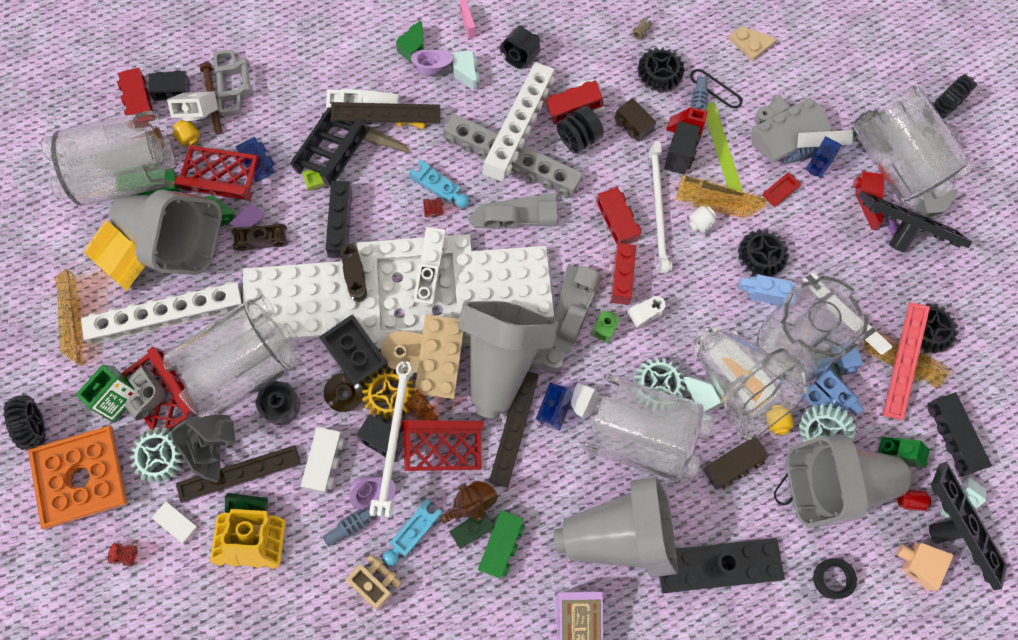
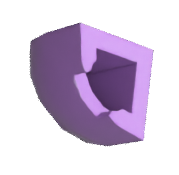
[229,203,265,228]

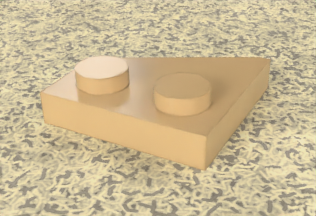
[728,26,777,61]

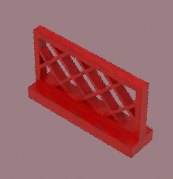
[174,145,259,201]
[122,346,201,432]
[401,420,484,471]

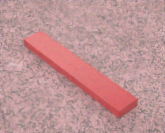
[882,302,930,420]

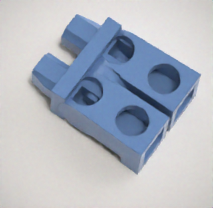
[801,367,864,416]

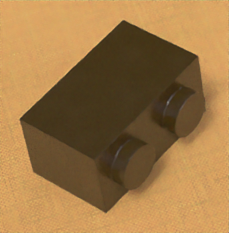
[615,98,656,142]

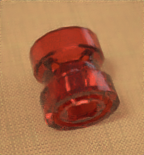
[423,197,443,217]
[108,542,137,567]

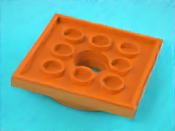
[28,425,128,530]

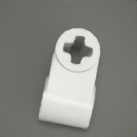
[627,296,665,328]

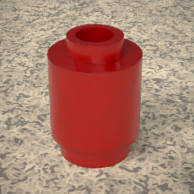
[897,490,931,511]

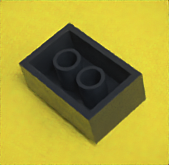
[319,314,388,389]

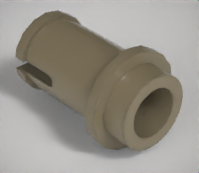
[633,18,652,40]

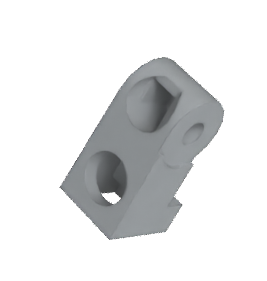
[754,94,790,125]

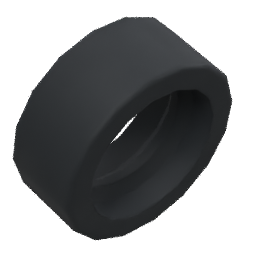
[813,558,857,600]

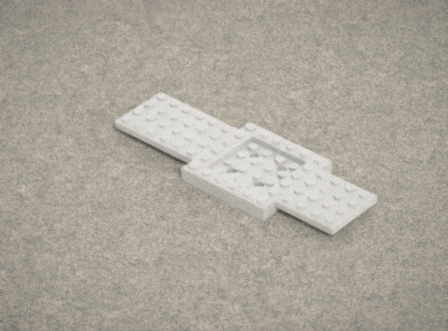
[243,234,554,353]

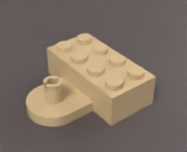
[381,314,463,399]

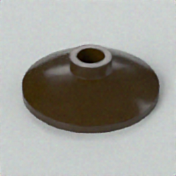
[324,373,363,412]

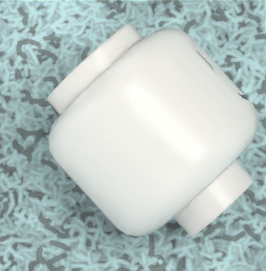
[689,206,717,233]

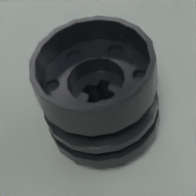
[556,105,604,154]

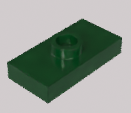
[449,512,494,550]

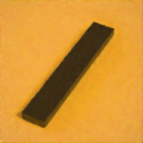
[331,102,440,123]
[489,371,539,488]
[176,445,301,503]

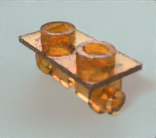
[404,389,438,420]

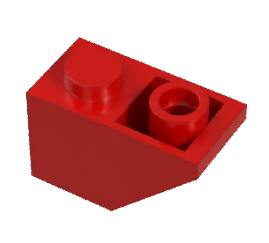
[666,107,708,139]

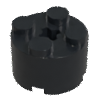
[500,25,540,69]
[255,381,300,425]

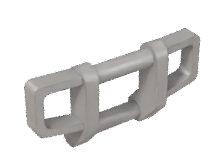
[213,50,253,116]

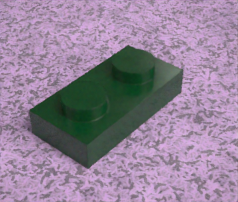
[225,493,268,513]

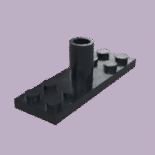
[858,190,972,253]
[929,462,1007,591]
[659,538,785,594]

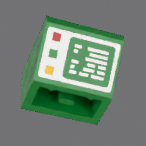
[75,364,136,422]

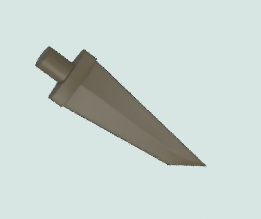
[363,126,412,154]

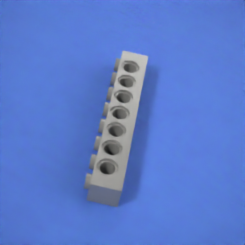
[443,113,583,198]

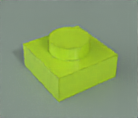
[302,170,326,191]

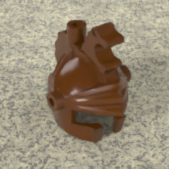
[439,481,498,524]

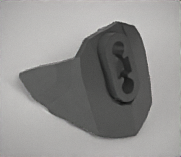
[171,415,235,482]

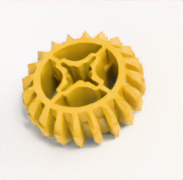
[362,369,416,422]

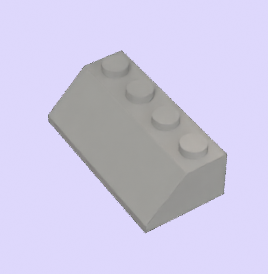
[752,98,832,162]

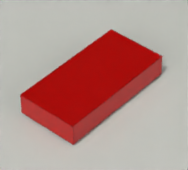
[762,172,801,208]

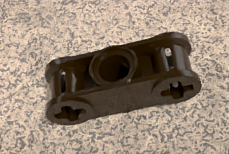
[232,223,288,251]
[341,244,367,302]

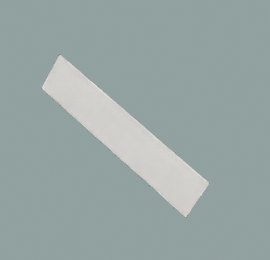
[797,130,853,148]

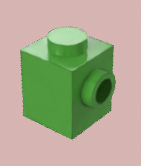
[591,310,620,343]

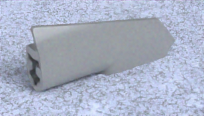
[468,193,557,229]
[554,264,602,354]

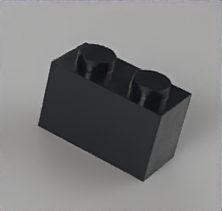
[148,70,190,101]

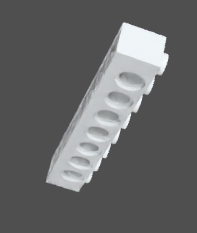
[482,62,555,182]
[81,282,243,345]

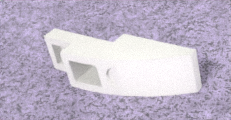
[326,89,399,108]
[413,227,446,305]

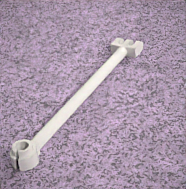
[649,141,672,273]
[369,361,414,517]

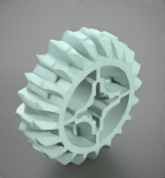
[633,357,686,410]
[799,403,856,442]
[129,427,186,483]

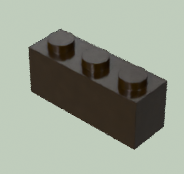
[702,435,769,490]

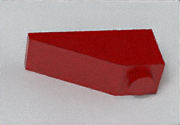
[853,171,884,230]

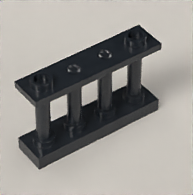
[290,107,369,187]

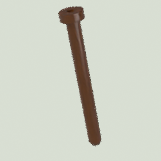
[199,62,222,135]

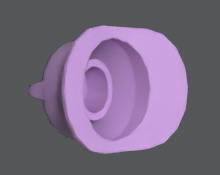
[411,50,453,76]
[349,476,396,509]

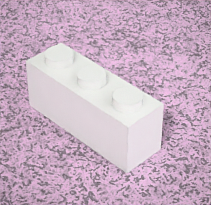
[301,427,345,494]

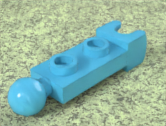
[410,160,470,208]
[382,499,443,567]

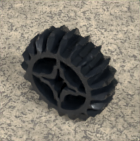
[637,47,685,93]
[930,74,977,119]
[738,229,789,277]
[920,303,959,354]
[3,395,46,450]

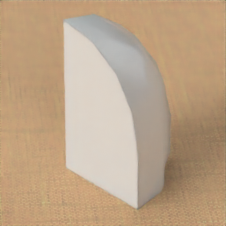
[571,383,600,418]

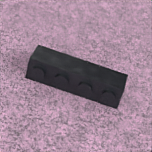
[325,181,352,258]
[927,392,992,477]

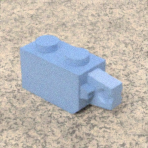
[738,274,795,307]

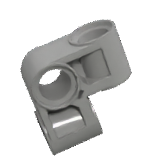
[125,366,166,421]

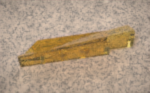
[676,175,767,218]
[55,269,83,366]
[864,330,949,388]

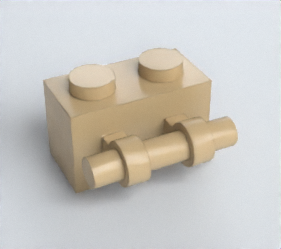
[345,554,402,611]

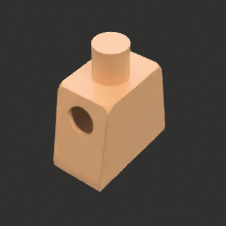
[896,543,954,591]

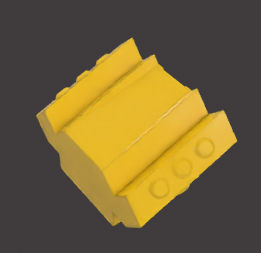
[83,220,146,291]
[210,509,286,569]

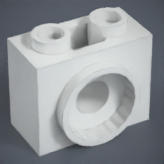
[167,91,218,121]

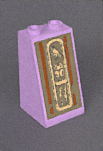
[556,592,603,640]

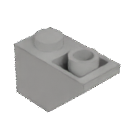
[914,189,958,219]

